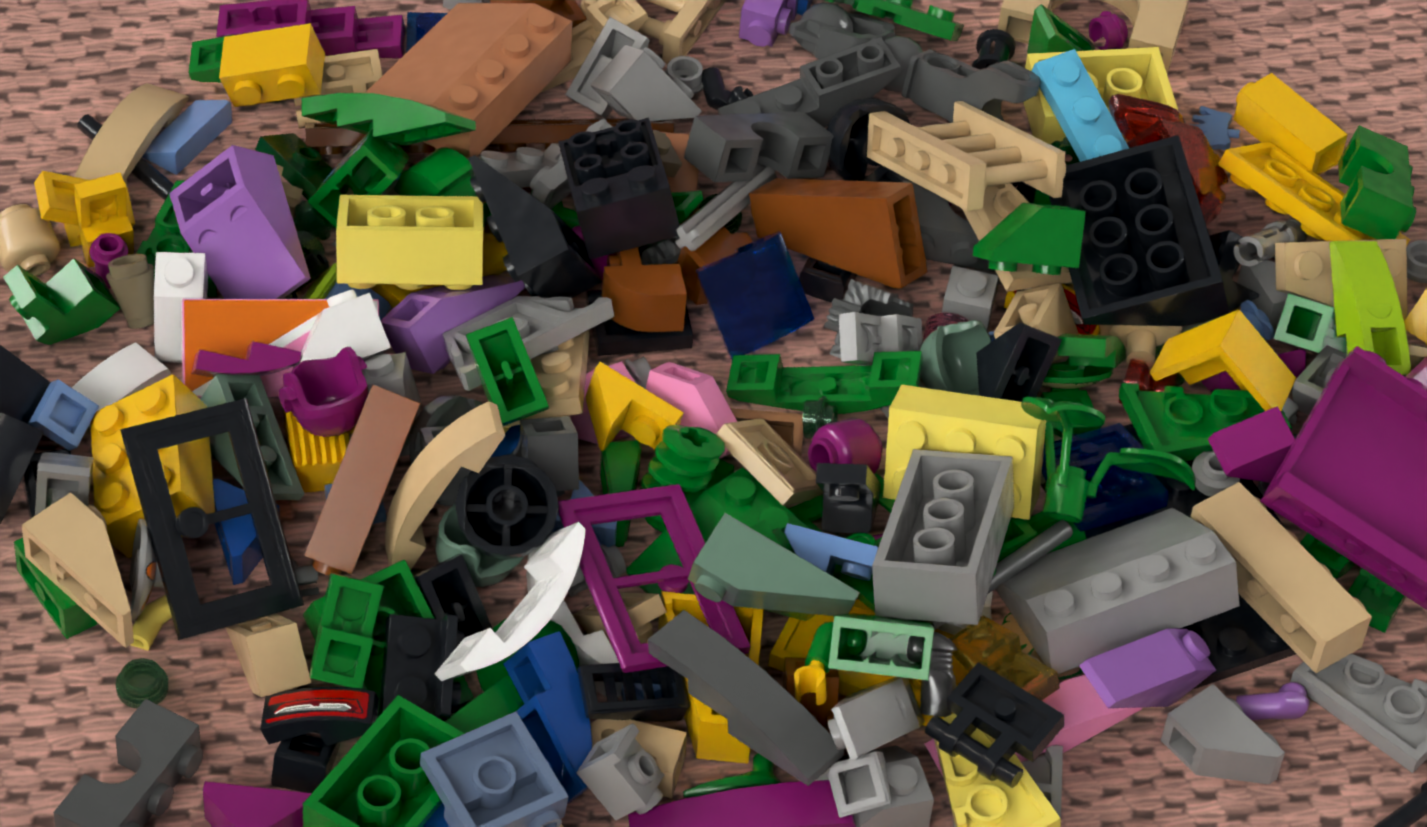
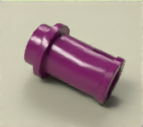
[90,233,128,289]

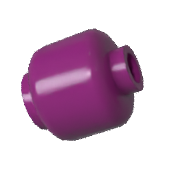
[808,418,883,474]

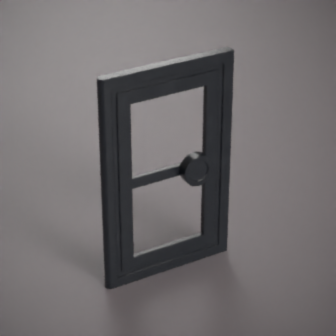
[120,398,304,640]

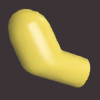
[131,594,172,651]

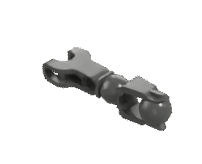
[789,2,1040,123]

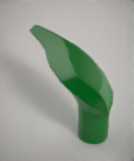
[683,753,782,798]

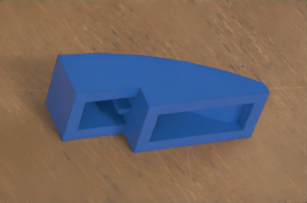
[504,631,592,804]

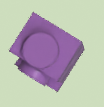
[739,0,798,47]

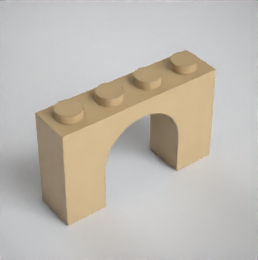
[998,0,1189,76]

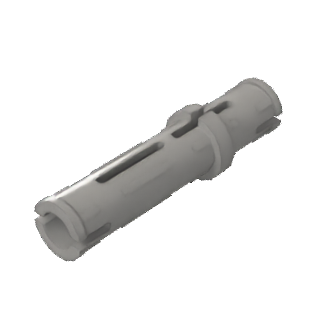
[1234,219,1307,267]

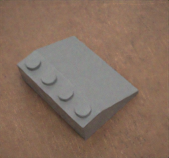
[996,508,1240,677]

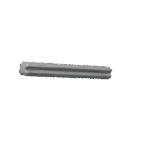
[675,164,777,251]

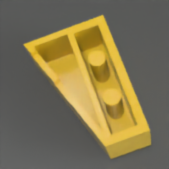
[658,591,764,764]

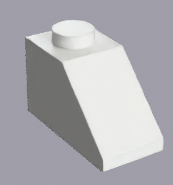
[154,252,208,363]
[293,289,391,369]

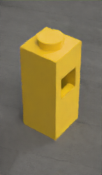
[1233,73,1348,176]

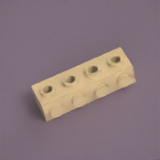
[1190,482,1372,673]

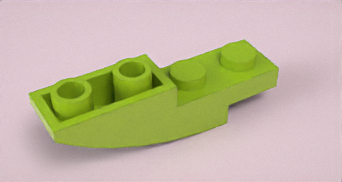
[1329,241,1411,377]

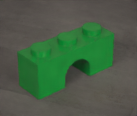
[1338,125,1417,240]

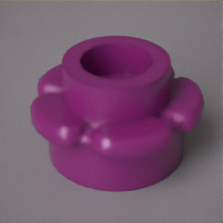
[1089,11,1128,50]

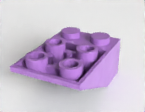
[169,145,311,299]

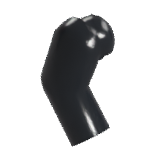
[702,67,753,110]

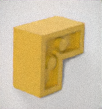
[1149,309,1297,411]

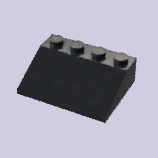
[1049,135,1229,326]

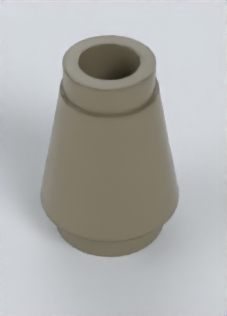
[106,254,154,329]

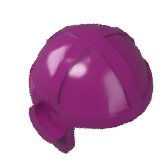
[279,346,369,437]

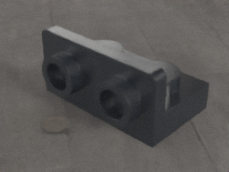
[379,614,465,722]

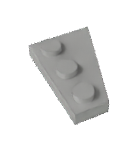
[1290,653,1427,773]

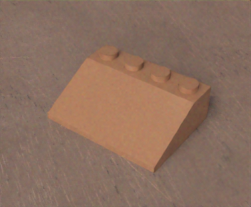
[365,3,572,158]

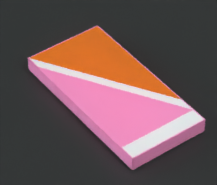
[182,299,379,398]

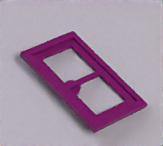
[558,484,751,673]

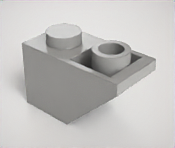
[590,45,702,121]
[1161,684,1285,784]

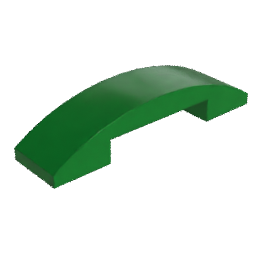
[726,351,923,415]

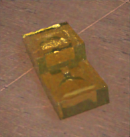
[949,615,1060,701]

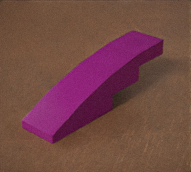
[216,0,405,59]
[628,780,856,827]

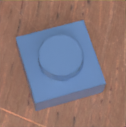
[28,379,99,451]

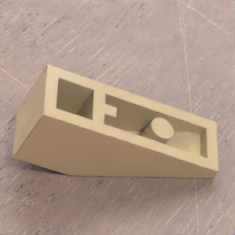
[22,492,134,648]

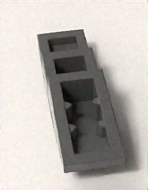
[648,610,844,786]

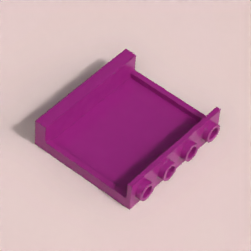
[1260,346,1427,610]

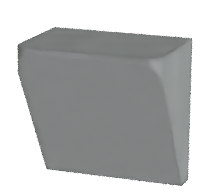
[827,751,892,818]

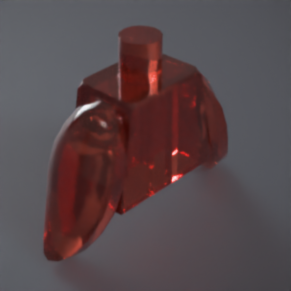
[1109,94,1229,226]

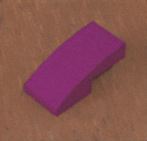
[191,341,301,377]

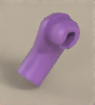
[1236,682,1310,720]

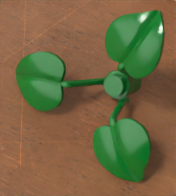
[1021,397,1196,523]

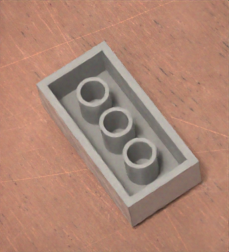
[872,449,1014,625]

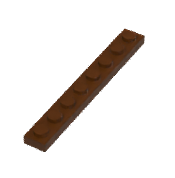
[305,118,674,154]

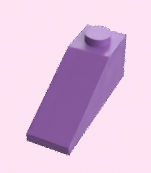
[1079,628,1216,708]

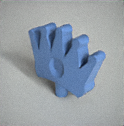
[1188,106,1240,152]

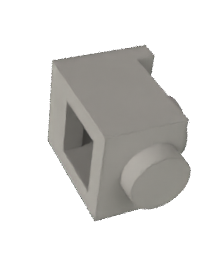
[576,723,664,821]

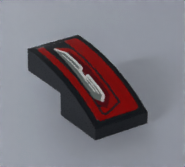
[260,687,379,746]

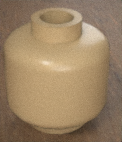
[0,204,60,276]

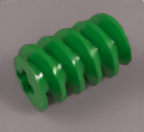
[638,424,725,533]

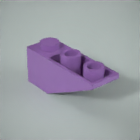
[381,274,525,374]

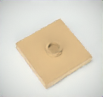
[716,419,823,506]

